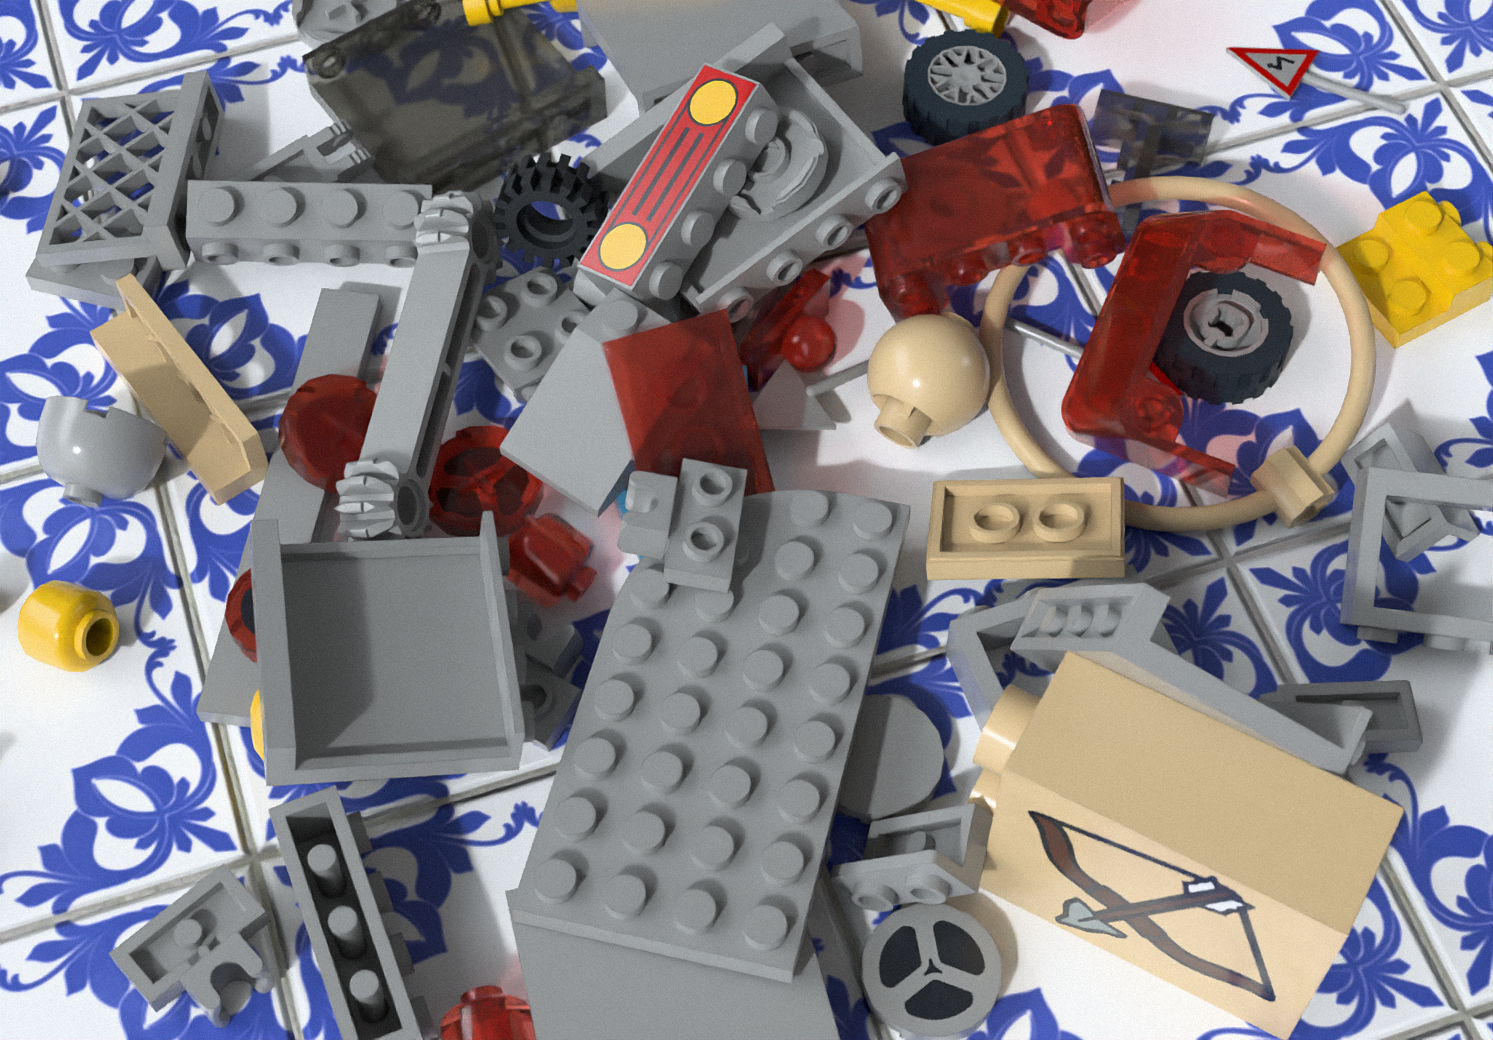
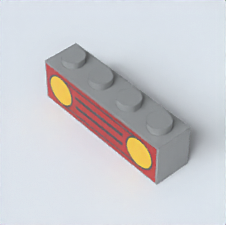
[577,62,783,315]

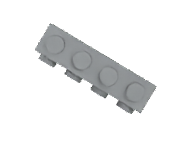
[186,180,433,268]
[268,785,438,1040]

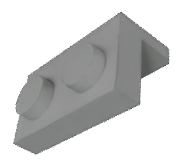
[829,803,993,912]

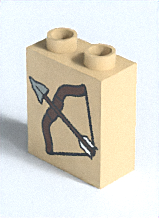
[967,650,1405,1040]

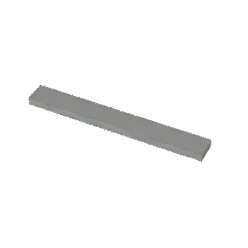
[196,288,383,728]

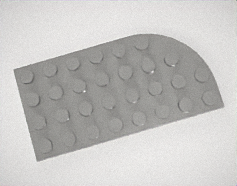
[511,489,911,984]

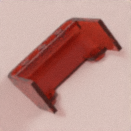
[1061,210,1327,499]

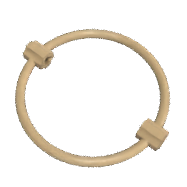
[979,176,1377,532]

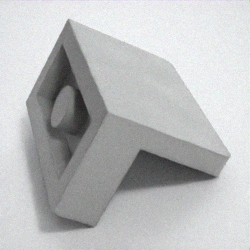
[1340,421,1480,563]

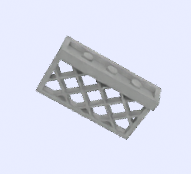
[35,70,225,271]

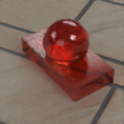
[740,267,839,392]

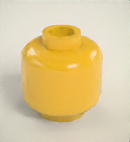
[17,580,119,672]

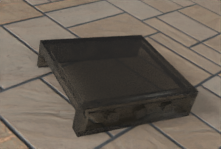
[301,0,608,197]

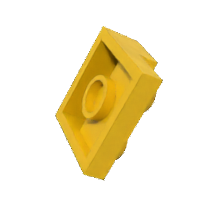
[1335,190,1493,349]

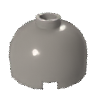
[36,395,169,508]

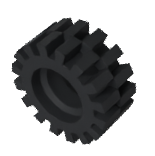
[493,152,609,268]

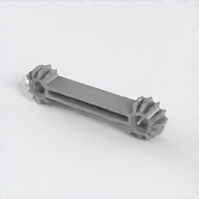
[333,190,505,542]

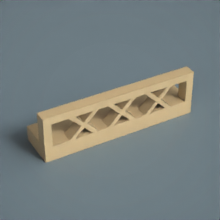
[90,273,269,506]

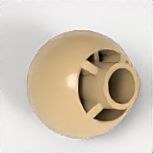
[867,312,991,449]

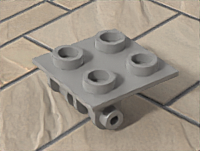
[468,265,590,403]

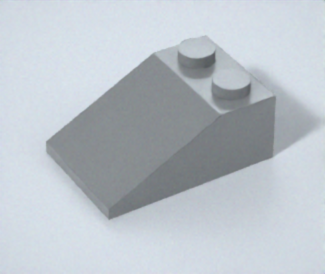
[500,287,715,518]

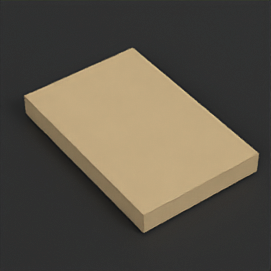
[926,477,1125,580]

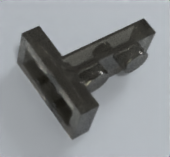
[1089,89,1215,244]

